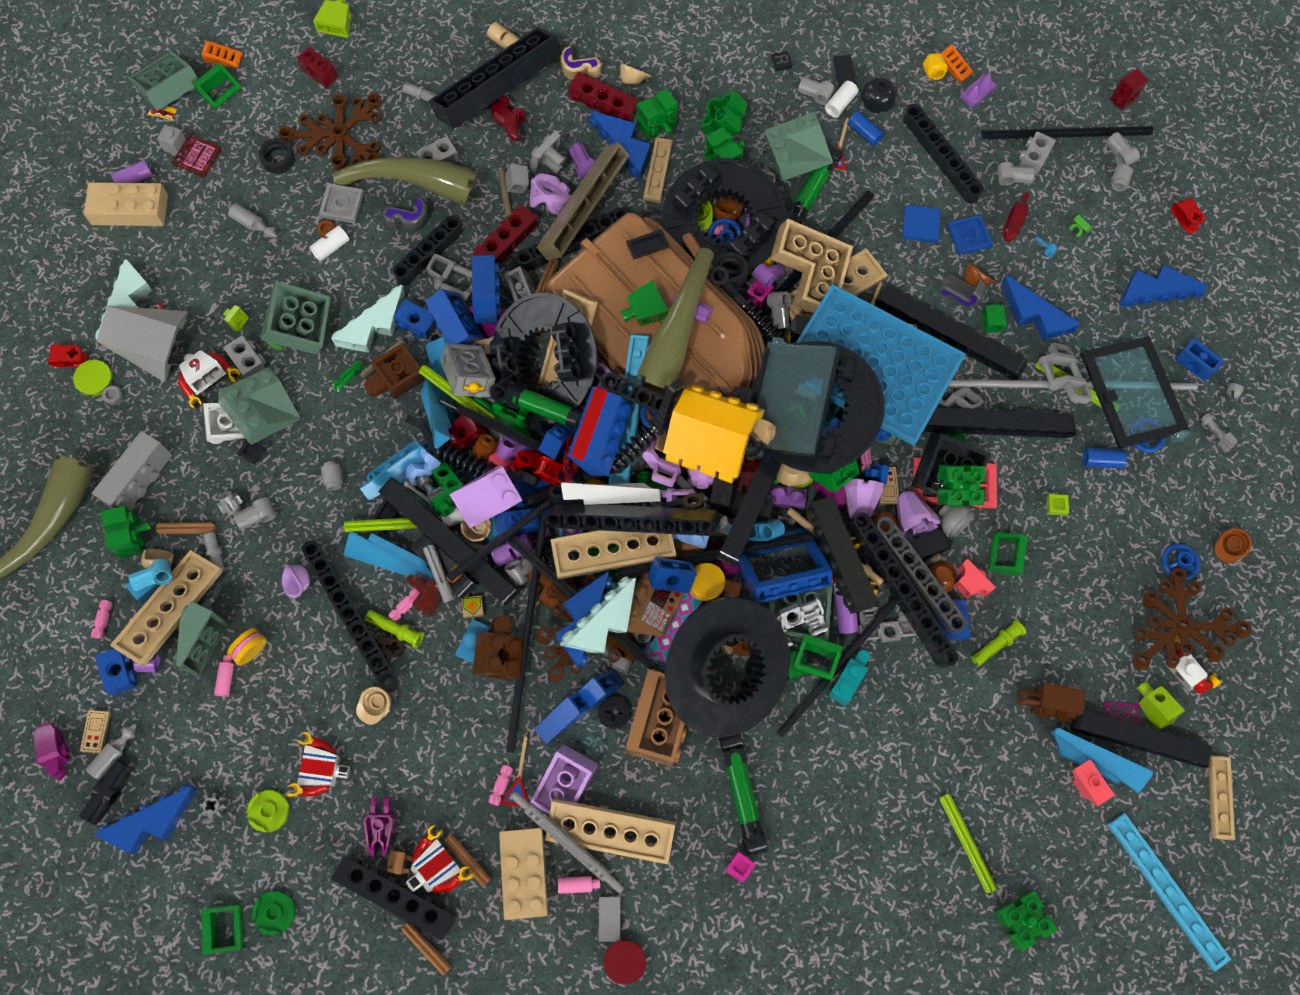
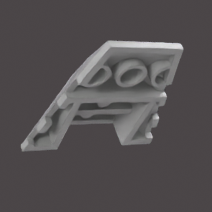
[97,306,188,382]

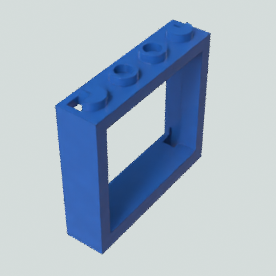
[737,528,832,603]

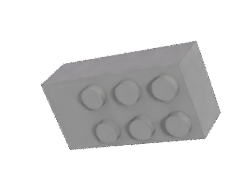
[91,431,172,511]

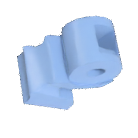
[405,447,441,486]

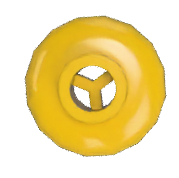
[923,53,948,80]

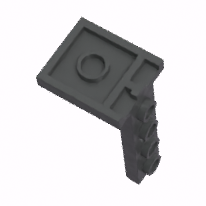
[630,445,711,509]

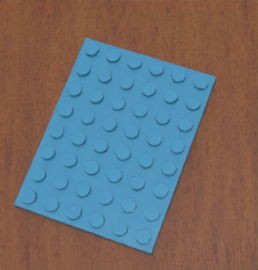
[796,284,966,446]

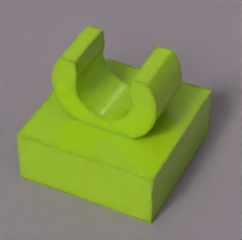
[223,305,249,332]
[1047,494,1069,516]

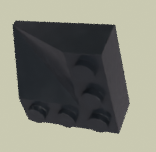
[911,432,991,496]

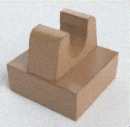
[386,851,412,874]

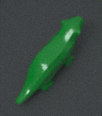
[473,397,531,439]

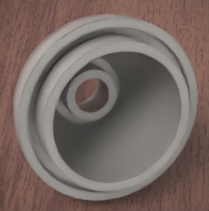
[938,504,975,538]

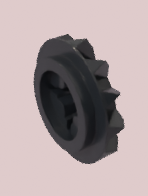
[598,697,630,730]

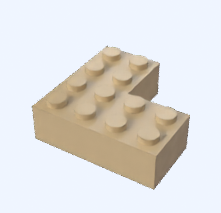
[770,219,853,313]

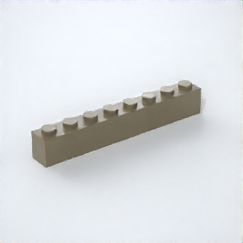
[536,142,629,260]

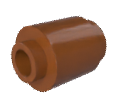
[472,434,496,461]

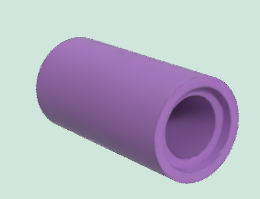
[111,160,153,183]
[491,533,534,568]
[835,591,858,634]

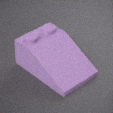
[449,464,522,528]
[530,744,599,824]

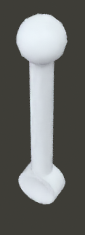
[404,480,431,505]

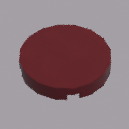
[603,939,646,985]

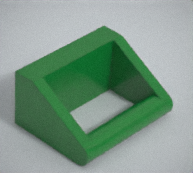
[193,63,241,109]
[809,461,860,492]
[988,533,1028,577]
[793,634,843,681]
[201,905,243,955]

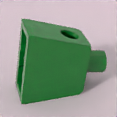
[620,280,668,326]

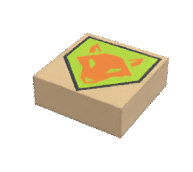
[462,596,484,619]

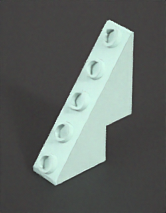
[95,259,152,340]
[332,285,405,353]
[560,576,636,653]

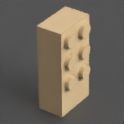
[84,183,168,226]
[499,828,548,920]

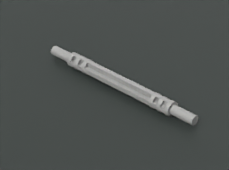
[510,790,625,894]

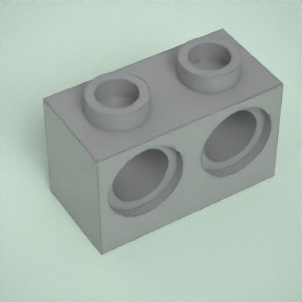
[1018,131,1056,175]
[416,136,459,164]
[223,335,266,378]

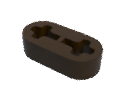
[365,636,404,658]

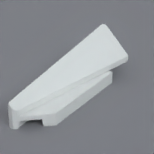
[561,483,661,505]

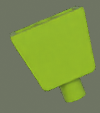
[313,0,351,38]
[1137,682,1185,731]

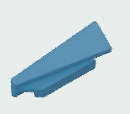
[426,336,457,424]
[420,378,452,449]
[360,440,443,500]
[344,532,435,584]
[1051,727,1154,793]

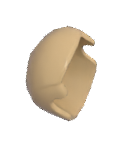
[461,519,492,542]
[141,549,173,569]

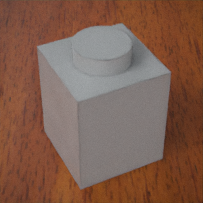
[157,125,187,156]
[505,164,529,194]

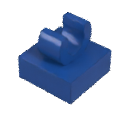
[864,464,889,485]

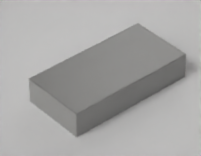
[599,897,620,942]

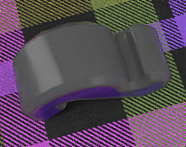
[383,196,428,231]
[939,275,987,307]

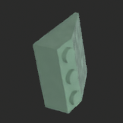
[128,51,198,111]

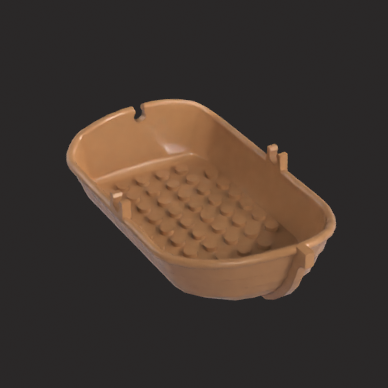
[546,213,765,424]

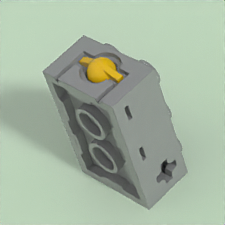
[441,343,495,398]

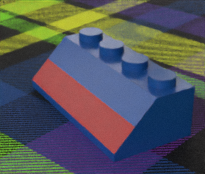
[567,387,632,476]

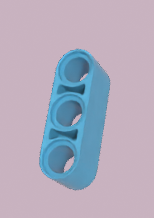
[729,519,785,541]

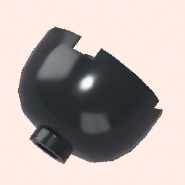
[861,78,896,113]

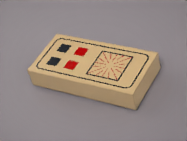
[879,467,899,506]
[80,710,111,753]

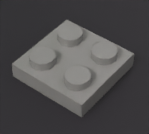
[319,183,364,224]

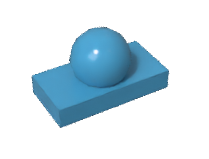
[455,619,491,664]

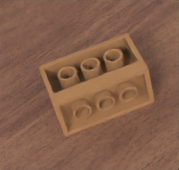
[625,669,687,767]

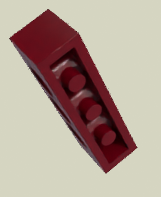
[568,72,639,122]
[473,205,538,265]

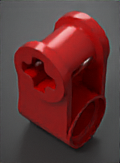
[1172,198,1205,234]
[48,344,89,368]
[509,451,546,476]
[533,456,573,486]

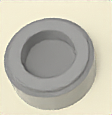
[102,386,123,405]

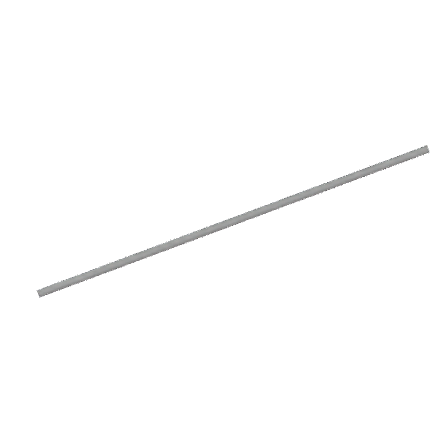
[948,379,1198,390]

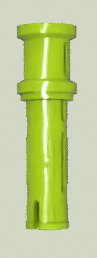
[365,610,424,649]
[971,620,1026,667]

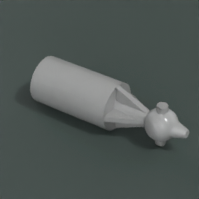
[228,203,277,238]
[86,724,137,780]

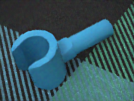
[1035,236,1057,258]

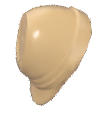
[620,64,652,84]
[776,463,811,487]
[356,686,391,725]

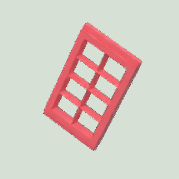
[913,457,997,509]

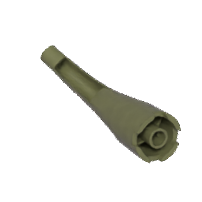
[333,157,478,206]
[636,248,714,388]
[0,455,96,579]

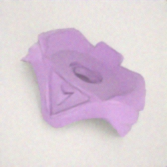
[530,173,571,215]

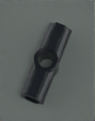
[79,760,133,825]

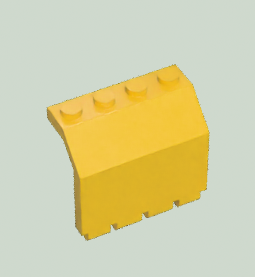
[663,385,764,483]

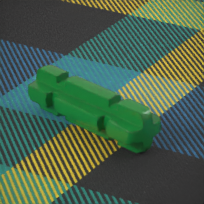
[331,360,363,392]

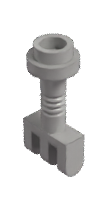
[1200,413,1237,452]

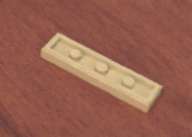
[643,137,673,203]
[1208,755,1235,840]

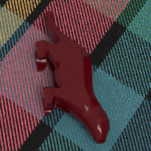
[491,95,527,141]
[1001,192,1030,242]
[562,436,580,483]

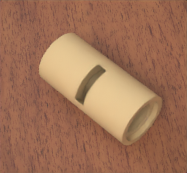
[487,22,520,49]

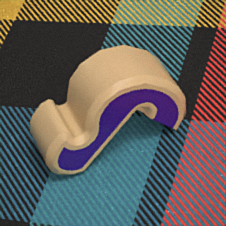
[560,46,601,80]

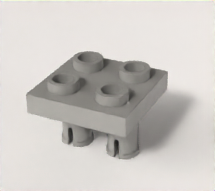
[530,131,565,175]

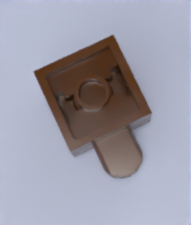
[364,343,425,399]
[473,616,523,681]
[1016,683,1085,722]

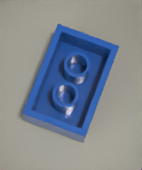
[472,255,501,324]
[425,289,485,345]

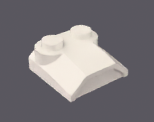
[203,403,245,444]

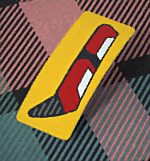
[148,106,177,121]

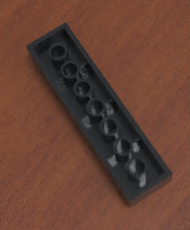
[429,26,563,129]

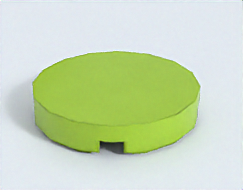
[73,360,113,396]
[247,790,290,832]

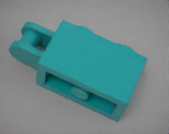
[828,650,870,706]

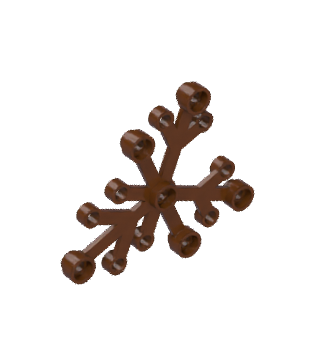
[278,93,382,170]
[1133,568,1252,670]
[536,575,641,682]

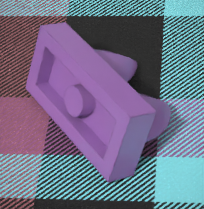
[960,73,996,108]
[767,485,807,510]

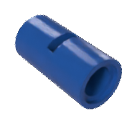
[847,111,885,147]
[1083,448,1127,469]

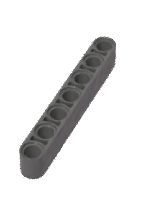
[875,517,967,634]

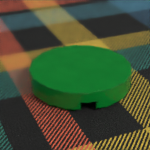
[252,891,296,935]

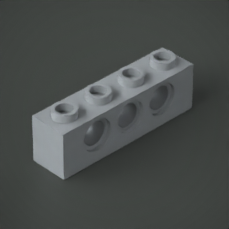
[504,266,551,344]

